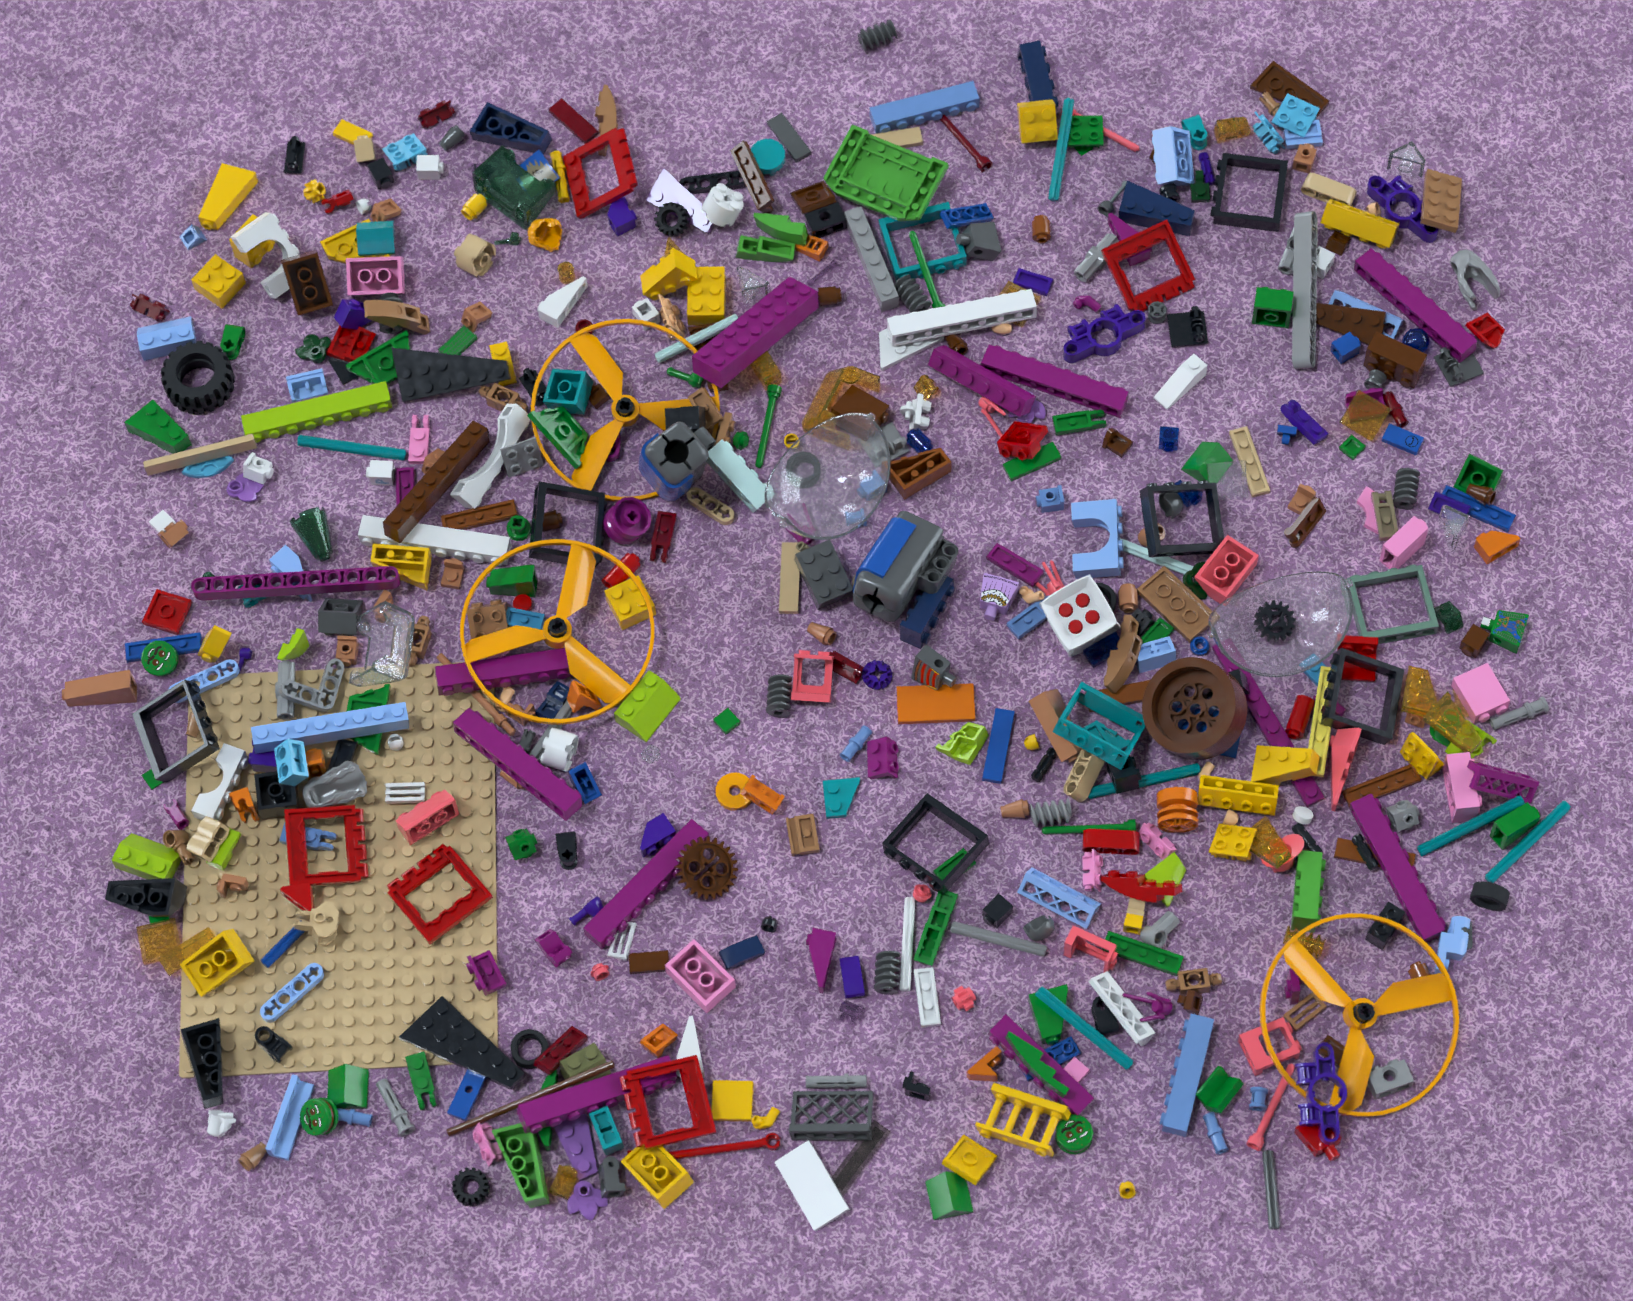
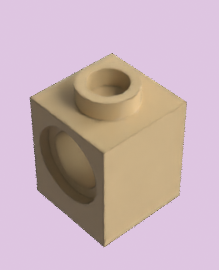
[353,135,376,163]

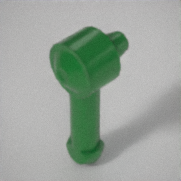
[666,367,704,388]

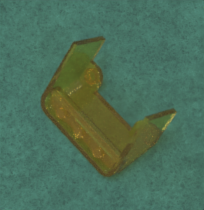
[802,366,880,451]

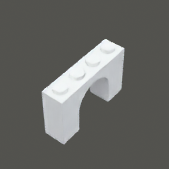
[231,212,299,299]

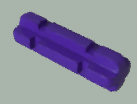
[1198,152,1215,186]

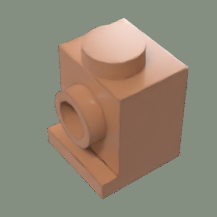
[1292,143,1317,173]
[157,520,189,549]
[335,635,359,667]

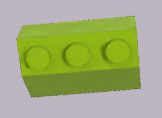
[614,670,681,742]
[111,833,182,879]

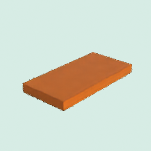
[896,683,975,724]

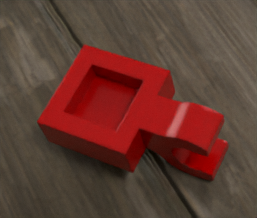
[321,189,354,213]

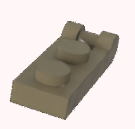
[1371,490,1398,541]

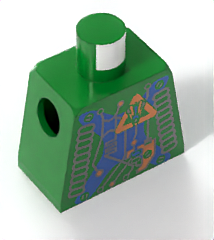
[1480,610,1529,654]

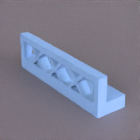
[1329,290,1405,339]
[1017,867,1101,929]
[266,1074,315,1161]

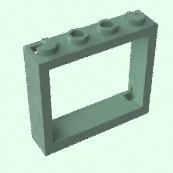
[1346,564,1439,644]

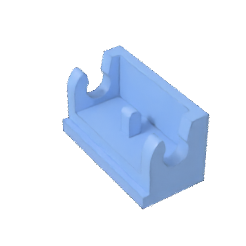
[286,368,328,402]
[1137,636,1176,673]

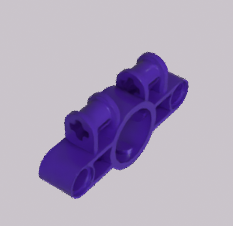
[1366,175,1439,243]
[1063,304,1146,363]
[1295,1043,1347,1145]

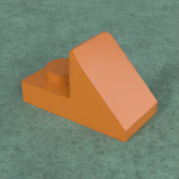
[567,680,602,713]
[640,1023,678,1059]
[967,1046,1002,1082]

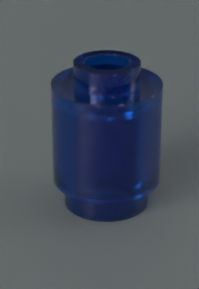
[906,428,933,453]

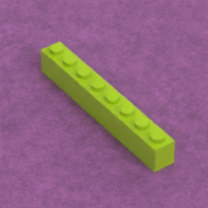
[241,381,393,443]

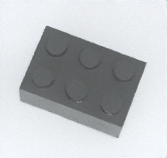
[794,539,853,610]

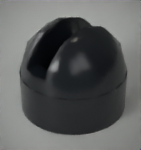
[761,916,777,933]

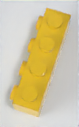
[1320,199,1399,248]
[1198,775,1279,816]

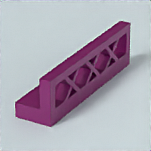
[1467,760,1539,803]

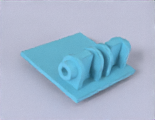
[1271,93,1320,138]
[1253,111,1285,154]
[382,133,428,171]

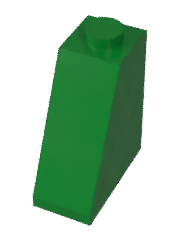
[486,565,538,598]
[1490,802,1541,851]
[1028,984,1068,1045]

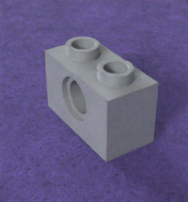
[1367,1059,1414,1100]

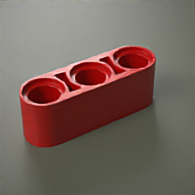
[1082,829,1140,855]

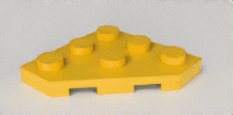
[320,219,391,263]

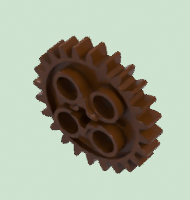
[674,836,738,901]

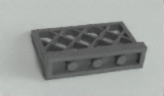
[789,1091,874,1141]

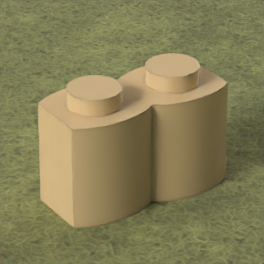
[186,816,230,862]

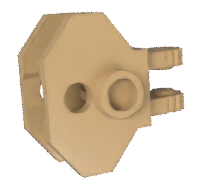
[293,901,339,946]

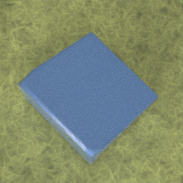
[179,225,207,250]

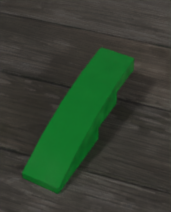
[913,891,958,966]
[1005,1031,1070,1098]

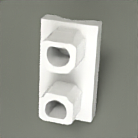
[900,393,932,432]

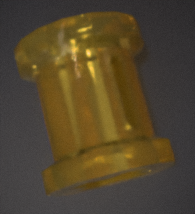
[557,261,575,284]

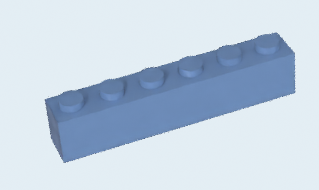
[870,81,980,134]
[1159,1014,1214,1137]

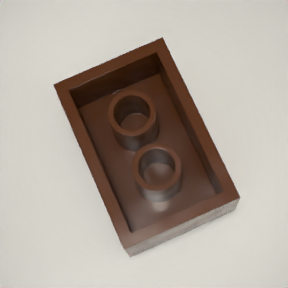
[281,250,333,316]
[1363,331,1427,389]

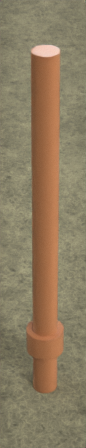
[437,653,516,736]

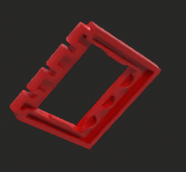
[563,128,638,219]
[1101,220,1195,312]
[284,805,368,886]
[386,844,493,945]
[619,1055,716,1150]

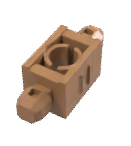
[479,383,528,412]
[403,615,432,667]
[1165,968,1222,996]

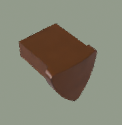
[1102,428,1133,458]

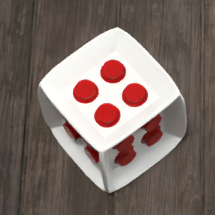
[1039,574,1121,657]

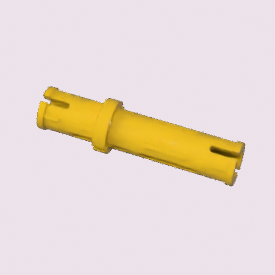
[550,151,570,203]

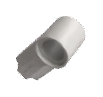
[1140,911,1180,948]

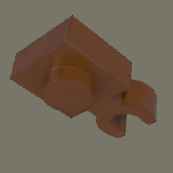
[589,378,611,410]

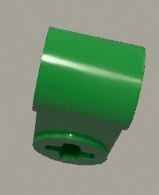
[220,324,245,361]

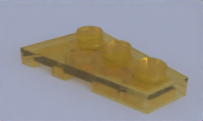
[1401,666,1441,720]
[1423,691,1482,755]
[1250,816,1291,869]

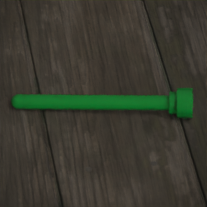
[909,231,946,308]
[755,384,782,468]
[1041,819,1136,834]

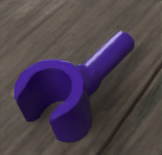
[238,648,252,674]

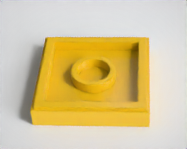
[711,1080,753,1122]
[942,1134,997,1186]

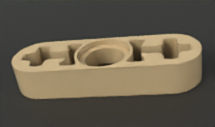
[687,487,734,525]

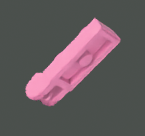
[408,415,430,464]

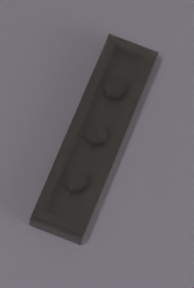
[831,1120,891,1197]

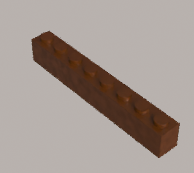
[383,420,490,544]

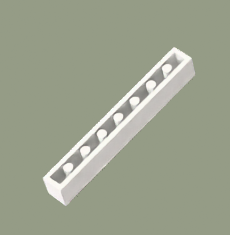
[887,289,1037,347]
[358,515,512,566]

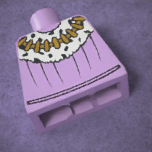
[980,573,1019,621]

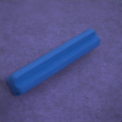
[261,920,305,968]

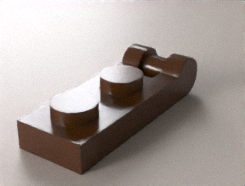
[1284,497,1326,548]

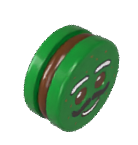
[141,641,179,677]
[300,1097,338,1136]
[1055,1114,1093,1155]

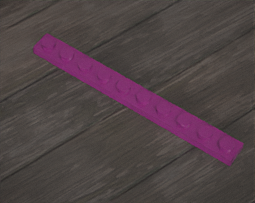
[1212,639,1324,807]

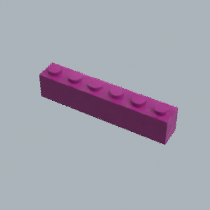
[928,345,1036,417]
[988,1014,1094,1116]

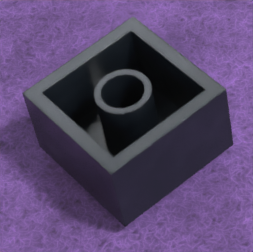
[254,771,300,819]

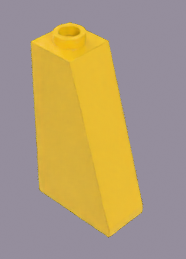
[198,163,258,230]

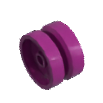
[603,497,651,545]

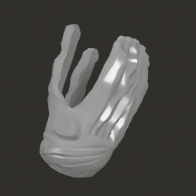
[1450,249,1501,310]
[303,761,367,808]

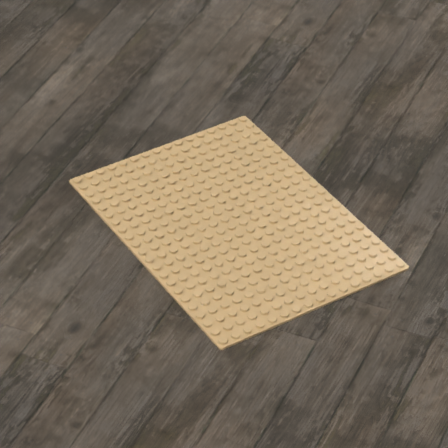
[179,662,498,1079]

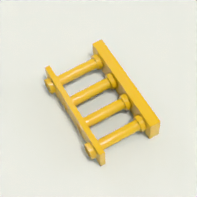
[975,1083,1071,1157]

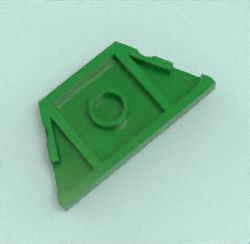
[346,330,410,384]
[527,406,588,469]
[346,684,391,755]

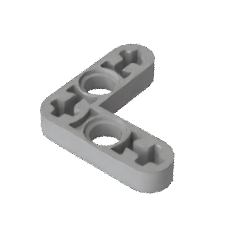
[279,658,344,712]

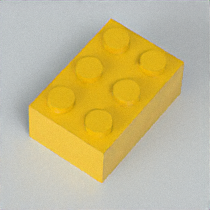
[687,266,726,326]

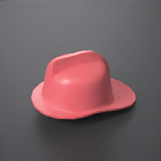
[1261,834,1305,873]

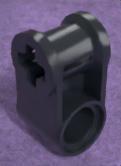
[556,831,578,870]
[1091,996,1119,1036]
[254,1026,293,1063]

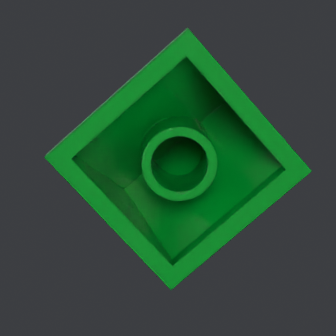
[1181,441,1233,484]
[1453,453,1504,493]
[327,1064,369,1109]
[925,1171,973,1221]

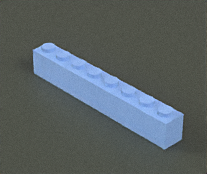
[251,702,409,754]

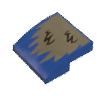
[511,149,561,200]

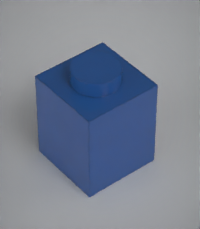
[1330,332,1361,364]

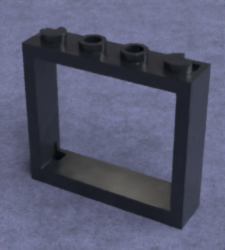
[1210,153,1288,232]
[1139,480,1224,557]
[529,481,607,568]
[1320,648,1404,745]
[132,679,220,783]
[882,793,989,894]

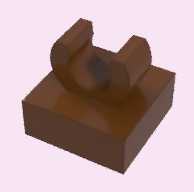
[1177,990,1203,1015]

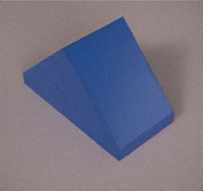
[568,762,602,804]

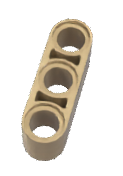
[1301,173,1357,206]
[1063,749,1105,802]

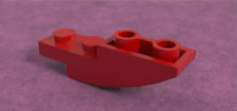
[1101,870,1182,903]

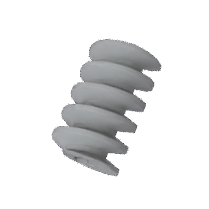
[1030,798,1072,828]

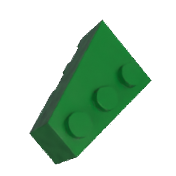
[124,400,192,454]

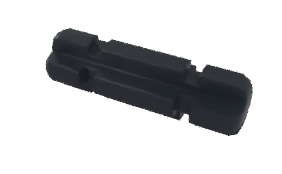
[1031,747,1057,782]
[1292,823,1322,852]
[1352,834,1379,870]

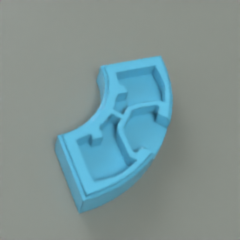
[182,456,234,478]

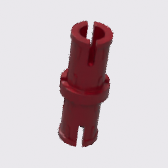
[1382,391,1409,428]

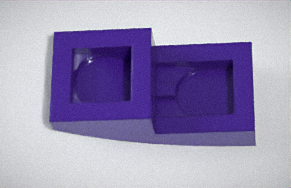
[839,956,865,998]

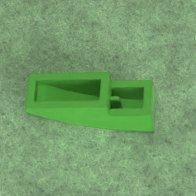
[753,213,808,246]
[735,235,795,262]

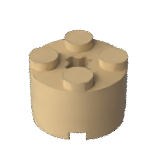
[454,233,496,277]

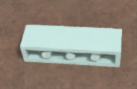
[707,439,773,513]

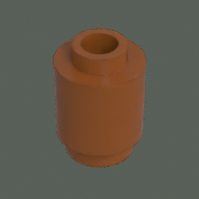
[1032,215,1051,244]
[1408,961,1431,979]

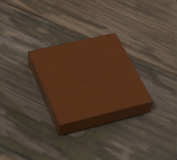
[790,181,836,214]

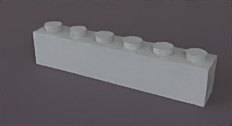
[844,206,899,312]

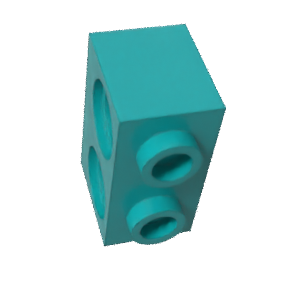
[589,1106,624,1156]

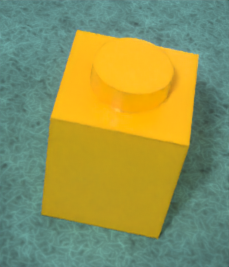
[489,341,517,386]
[197,625,232,663]

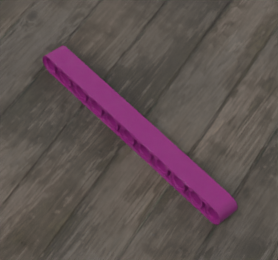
[191,566,401,601]

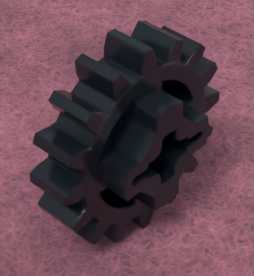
[1253,600,1296,643]

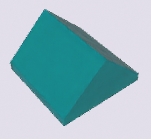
[356,221,395,256]

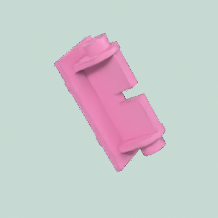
[1139,822,1177,860]
[1082,849,1104,892]
[473,1122,504,1167]

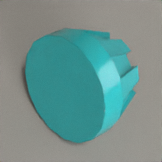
[751,139,785,176]

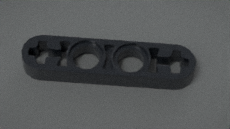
[679,170,746,195]

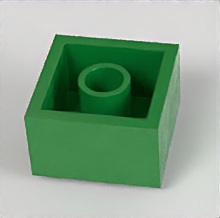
[1252,287,1294,329]

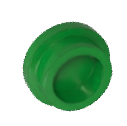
[733,431,749,450]

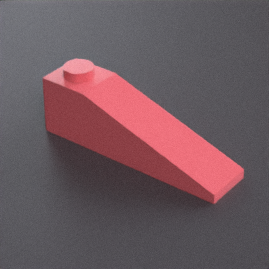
[1329,728,1362,811]

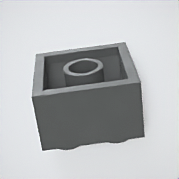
[318,598,363,636]

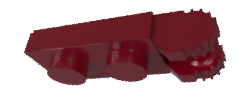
[650,511,677,563]

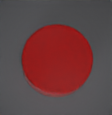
[513,594,532,611]

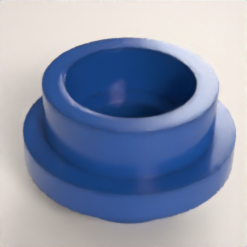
[1190,637,1209,656]

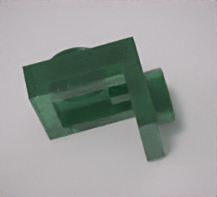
[1434,601,1463,634]

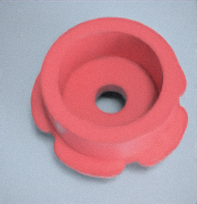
[913,884,932,903]
[590,963,609,981]

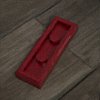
[549,98,598,144]
[534,1026,588,1076]

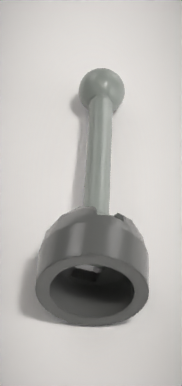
[1097,181,1127,217]

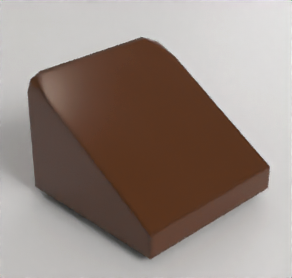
[1325,231,1351,256]

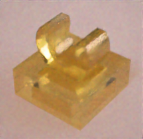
[913,375,939,400]

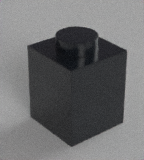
[367,158,394,190]
[982,893,1013,928]

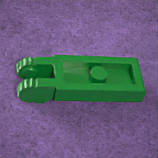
[1052,410,1107,435]
[405,1051,437,1111]

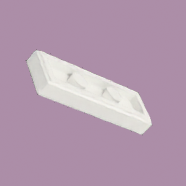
[914,967,941,1028]

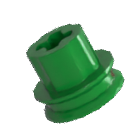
[506,515,531,541]

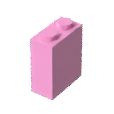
[1380,516,1428,569]
[1451,663,1510,724]

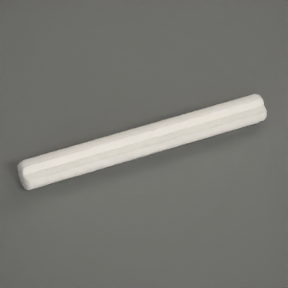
[900,897,915,992]

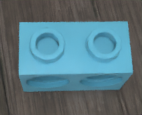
[274,739,309,786]

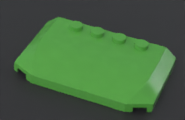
[823,124,949,221]

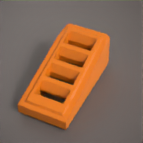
[795,235,829,262]

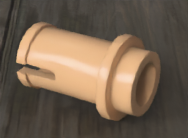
[495,687,515,712]

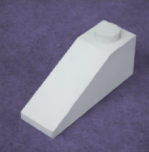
[538,276,588,328]
[1154,354,1207,410]
[676,1016,705,1082]

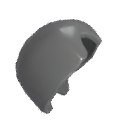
[1158,493,1183,519]
[1023,915,1054,941]

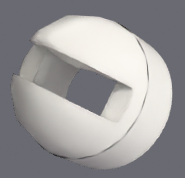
[356,199,371,215]
[388,734,404,751]

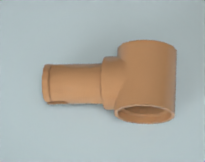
[163,830,195,865]

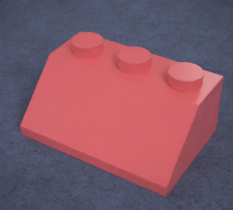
[1194,535,1259,606]
[395,789,459,845]

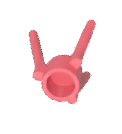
[978,396,1006,438]
[1035,560,1065,596]

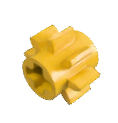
[303,179,326,203]

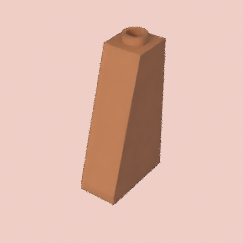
[62,670,137,707]
[1029,689,1082,763]

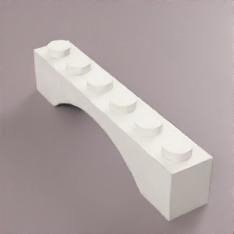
[450,404,530,509]

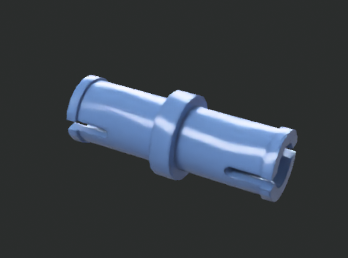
[840,725,872,762]
[337,1108,373,1127]
[1203,1112,1228,1154]

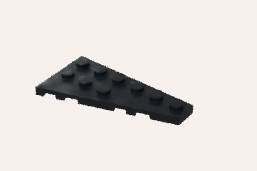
[399,996,525,1090]

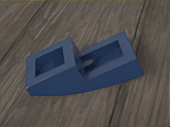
[536,681,570,719]
[719,935,765,970]

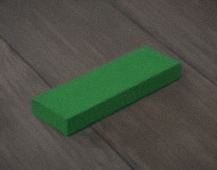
[1002,442,1061,482]

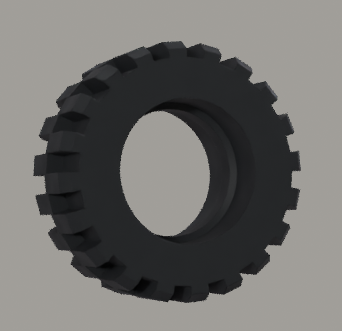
[161,341,235,414]

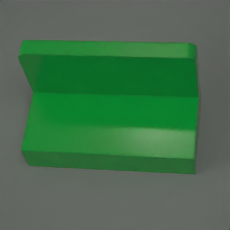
[1196,1066,1244,1114]

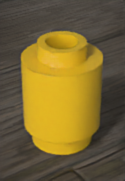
[461,194,487,221]

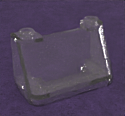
[349,601,415,687]

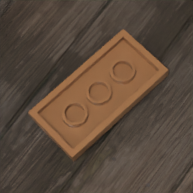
[1421,169,1462,233]
[1137,566,1218,643]

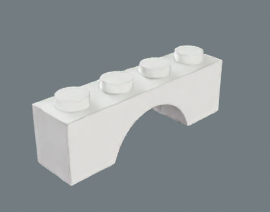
[191,743,248,821]

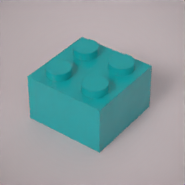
[543,369,594,415]

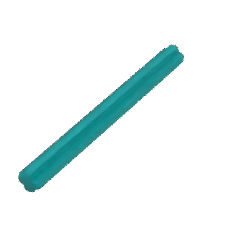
[1048,98,1075,201]
[297,435,407,460]
[1088,763,1201,799]
[1417,795,1525,856]
[1485,801,1571,883]
[1035,986,1134,1069]

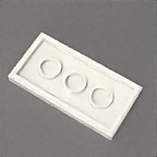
[775,1140,850,1231]

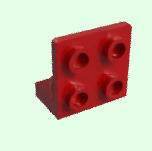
[1337,635,1378,682]

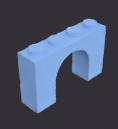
[1071,499,1124,579]

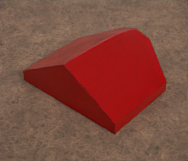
[1465,312,1505,349]

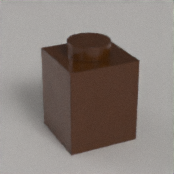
[1459,624,1490,658]

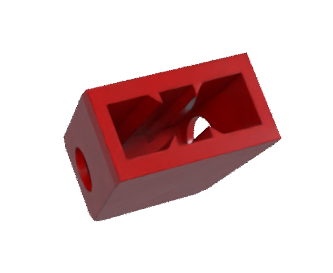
[1294,1125,1341,1162]

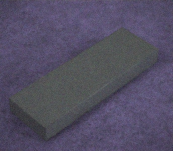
[767,113,811,163]

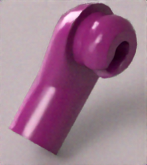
[1073,295,1101,313]

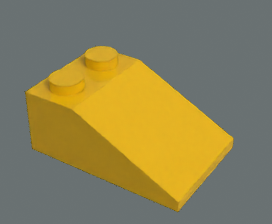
[179,929,255,997]
[620,1146,694,1209]

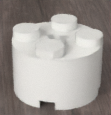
[701,183,744,227]
[540,727,579,772]

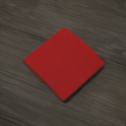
[326,325,376,362]

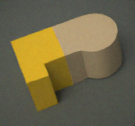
[1123,897,1146,935]

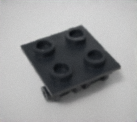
[1167,306,1208,347]

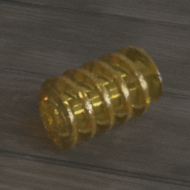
[1283,925,1327,960]

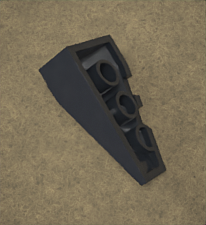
[105,878,187,917]

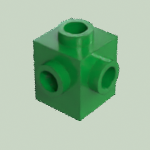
[505,828,538,860]

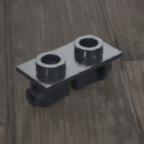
[284,136,306,174]
[519,368,547,406]

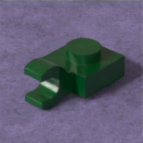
[1190,170,1210,203]

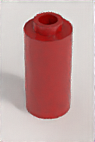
[601,553,641,589]
[1285,695,1315,740]

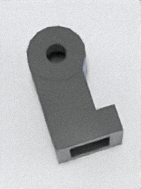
[598,1156,626,1198]

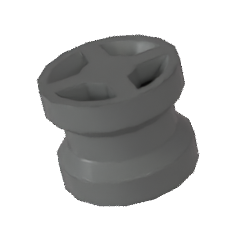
[1148,301,1167,324]
[1364,370,1387,389]

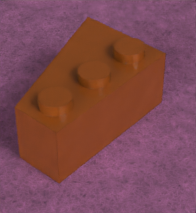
[883,448,951,500]

